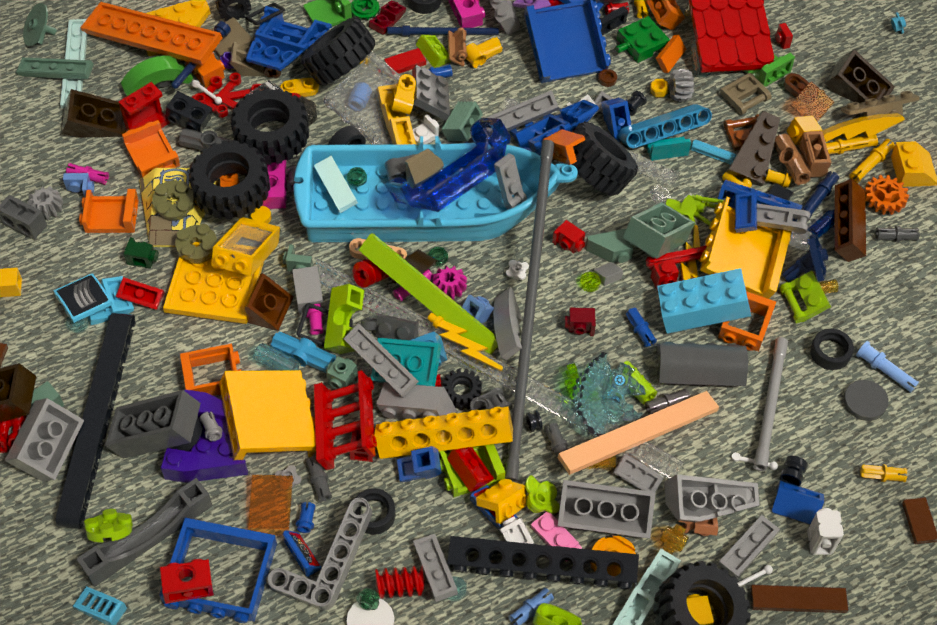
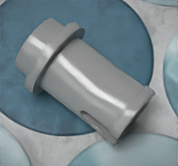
[200,412,223,441]

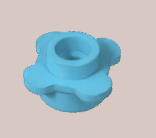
[891,12,906,34]

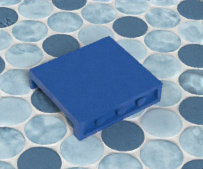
[524,0,611,83]

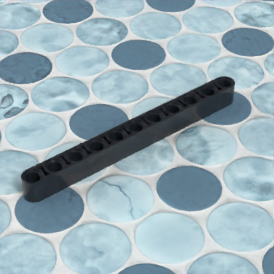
[56,313,135,529]

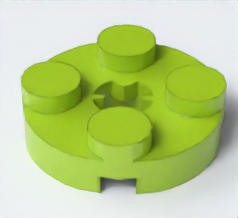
[84,509,133,542]

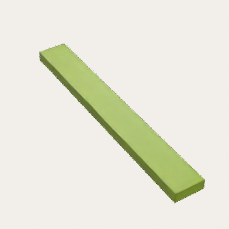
[359,233,498,358]

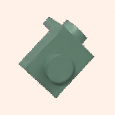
[283,244,313,272]

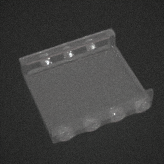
[323,51,424,145]

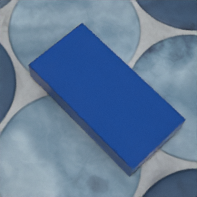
[735,192,757,233]

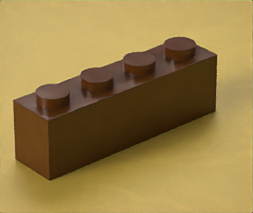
[835,179,866,262]

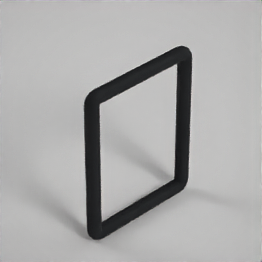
[246,3,285,25]
[296,303,353,346]

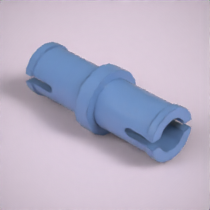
[508,588,554,625]

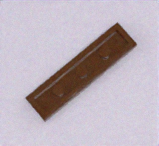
[750,585,848,613]

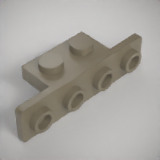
[841,91,919,124]

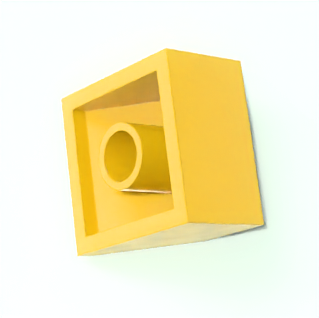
[891,141,937,187]

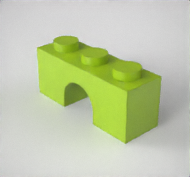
[324,284,364,354]

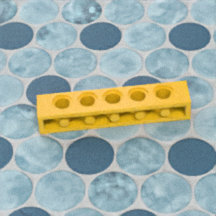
[374,406,513,459]

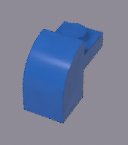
[397,446,442,482]

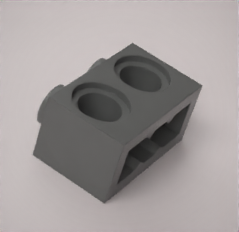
[0,195,47,240]

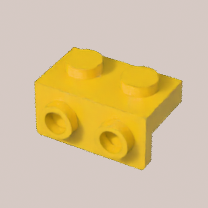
[476,479,527,524]

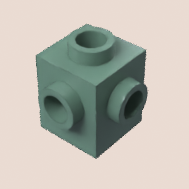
[326,356,358,389]

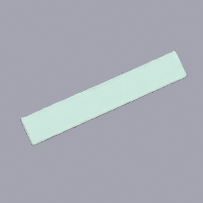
[60,19,87,108]

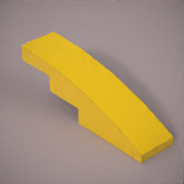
[376,84,416,144]
[822,113,905,142]

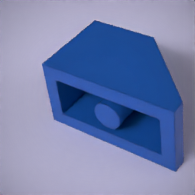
[601,98,632,142]

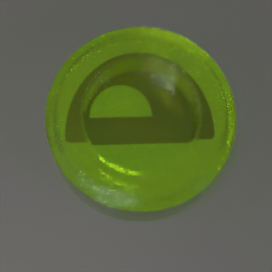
[580,272,601,292]

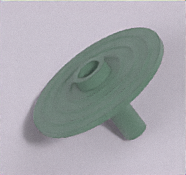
[23,3,57,46]

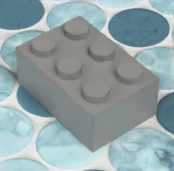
[5,398,84,482]

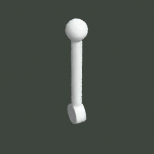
[192,80,222,104]
[731,452,778,470]
[738,565,773,586]

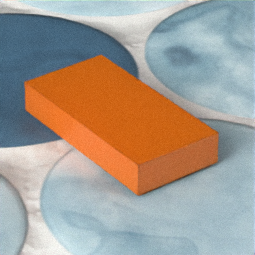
[656,35,687,73]

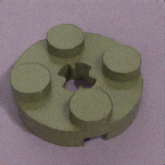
[152,180,195,221]
[175,224,218,264]

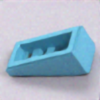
[73,586,127,625]

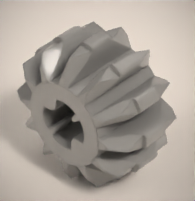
[668,69,695,102]
[27,186,63,221]

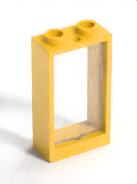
[211,217,280,276]

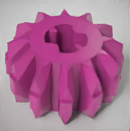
[432,265,467,300]

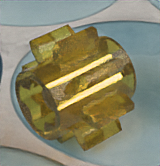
[660,524,689,554]

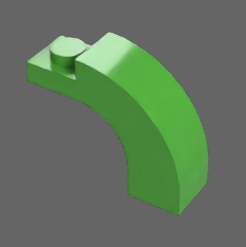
[121,56,193,96]

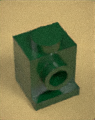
[124,237,159,269]

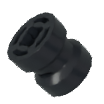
[779,455,808,486]

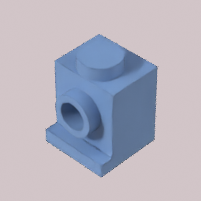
[462,294,494,323]

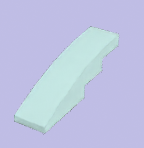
[613,548,681,625]

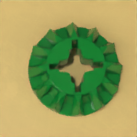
[351,0,380,20]

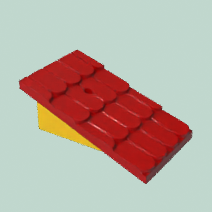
[689,0,774,73]

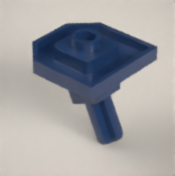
[782,234,828,282]

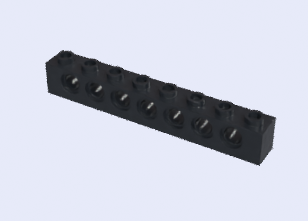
[447,536,639,590]

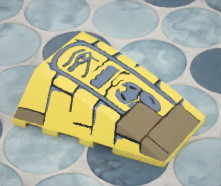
[139,168,219,247]

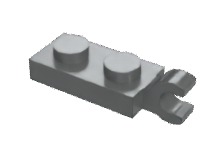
[361,314,419,340]

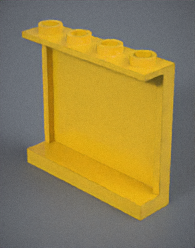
[700,197,792,299]
[219,370,316,460]

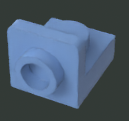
[63,173,95,197]

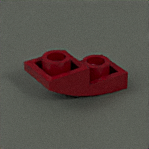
[369,0,406,35]

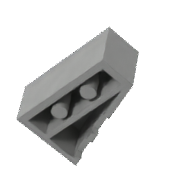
[376,382,457,420]

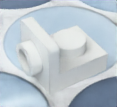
[413,114,439,144]

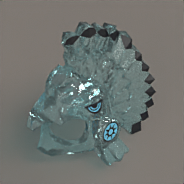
[572,352,646,437]

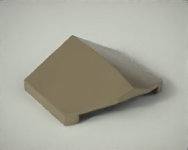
[230,42,266,76]
[405,149,444,191]

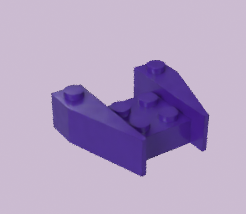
[161,389,248,483]

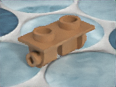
[448,28,467,67]

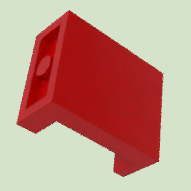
[118,82,170,131]

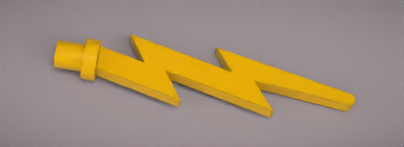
[680,225,700,281]
[427,313,503,371]

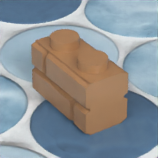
[799,131,831,177]

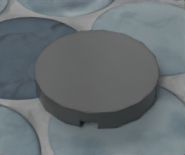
[843,380,889,421]

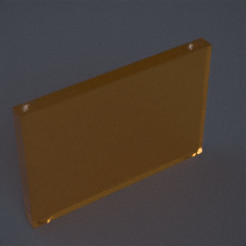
[247,475,294,535]

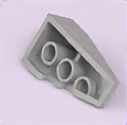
[664,474,760,522]

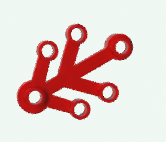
[192,73,261,118]

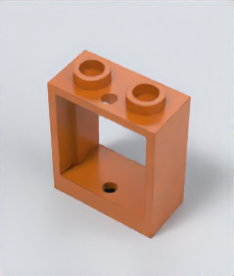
[718,291,777,352]
[180,343,242,396]

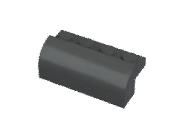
[656,342,748,386]

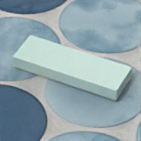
[314,156,358,213]

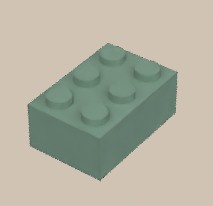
[623,202,695,259]

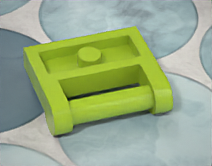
[779,271,831,323]

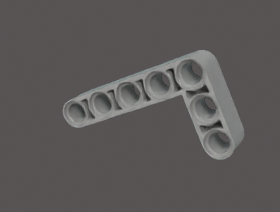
[268,497,372,610]

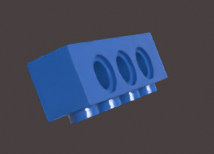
[716,180,803,222]

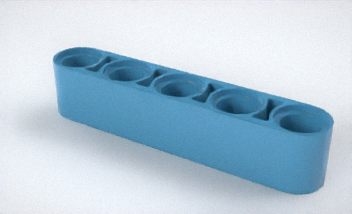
[618,104,712,148]

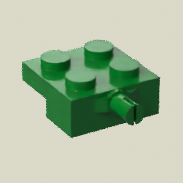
[615,16,670,63]

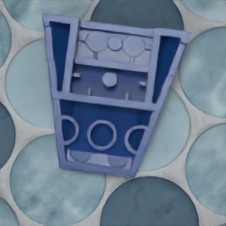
[246,6,332,71]
[510,100,599,156]

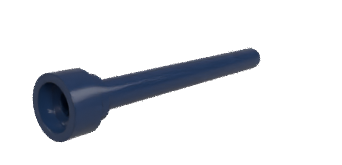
[171,21,231,89]

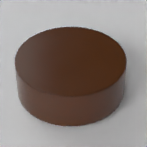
[598,69,617,87]

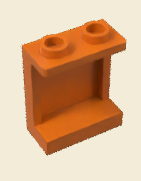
[122,120,180,178]
[79,189,139,233]

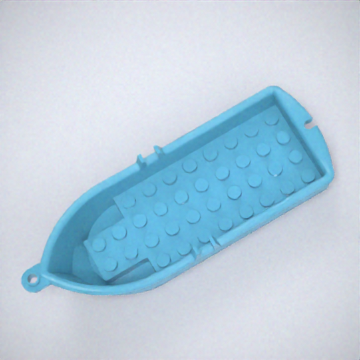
[293,136,578,242]

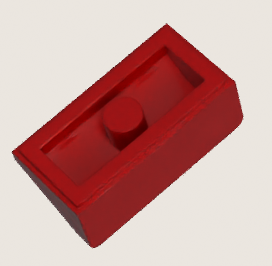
[116,277,165,310]
[447,447,494,492]

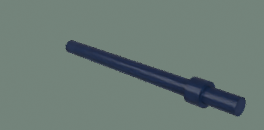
[388,25,499,37]

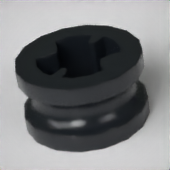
[526,410,543,432]

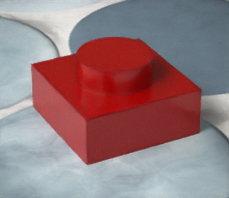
[775,23,793,49]

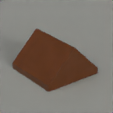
[245,273,293,331]

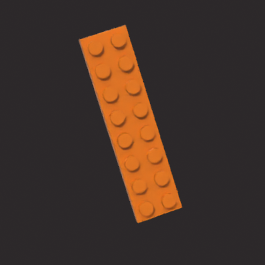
[80,2,223,65]

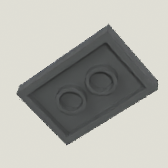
[412,65,450,121]

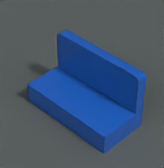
[772,481,824,524]

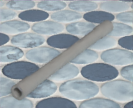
[753,337,788,471]

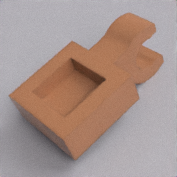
[676,517,718,536]

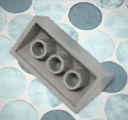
[558,480,656,539]

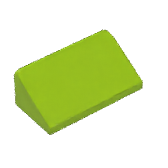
[416,35,451,68]

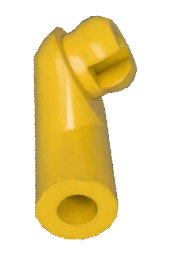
[722,172,752,188]

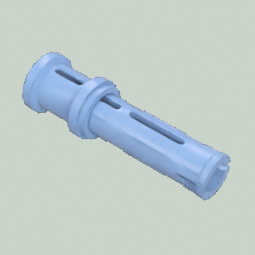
[856,341,919,393]

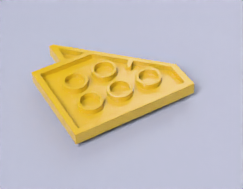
[146,0,211,56]

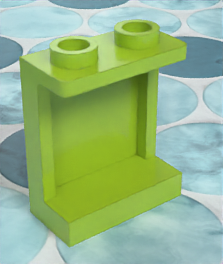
[439,444,505,497]

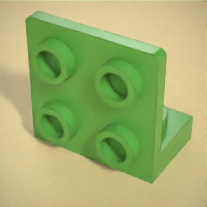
[303,0,352,26]
[743,53,795,87]

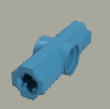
[270,331,336,373]

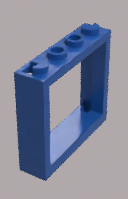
[159,518,277,623]

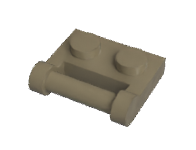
[720,73,772,116]

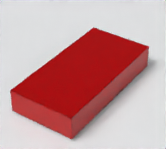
[384,48,426,76]

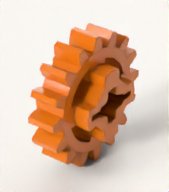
[865,175,909,215]

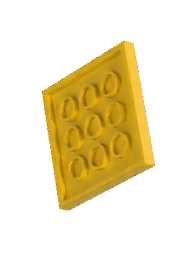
[163,242,264,324]

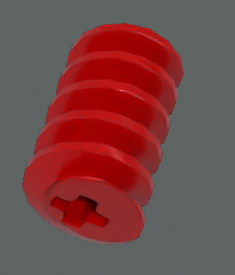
[352,258,390,288]
[375,566,424,599]

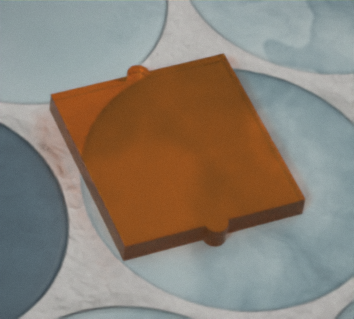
[789,81,834,122]

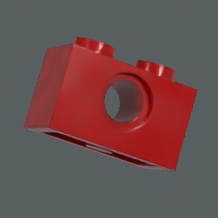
[160,559,214,604]

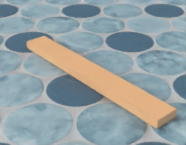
[558,391,719,475]

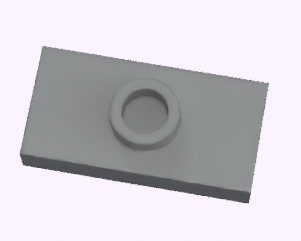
[613,453,664,492]

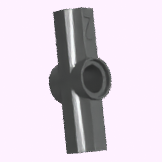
[179,129,234,150]

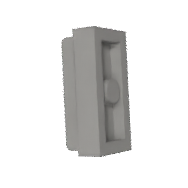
[292,266,323,315]

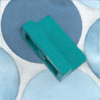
[646,137,691,161]

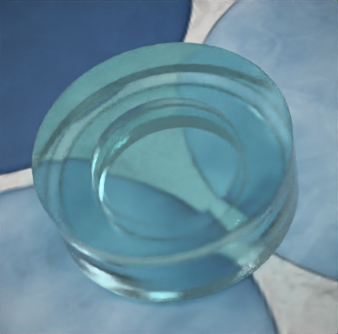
[66,316,89,333]
[447,576,467,601]

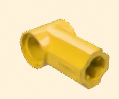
[466,37,502,68]

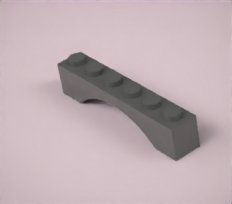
[76,478,213,587]

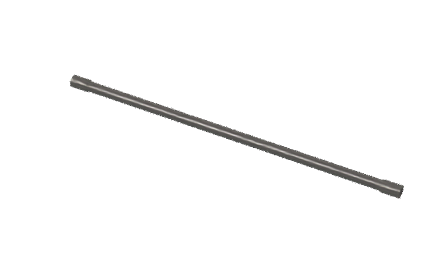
[505,140,554,481]

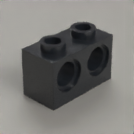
[165,91,212,132]

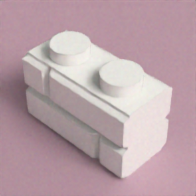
[807,508,844,555]

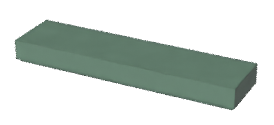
[16,57,94,80]

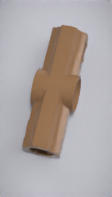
[774,133,812,185]

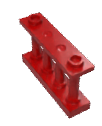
[314,370,377,470]

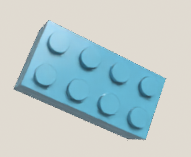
[657,268,751,334]

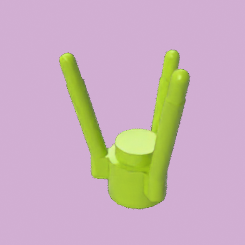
[692,194,724,226]

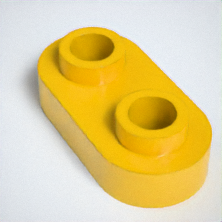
[280,78,319,97]

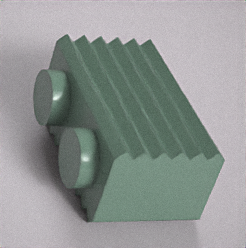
[442,101,483,141]

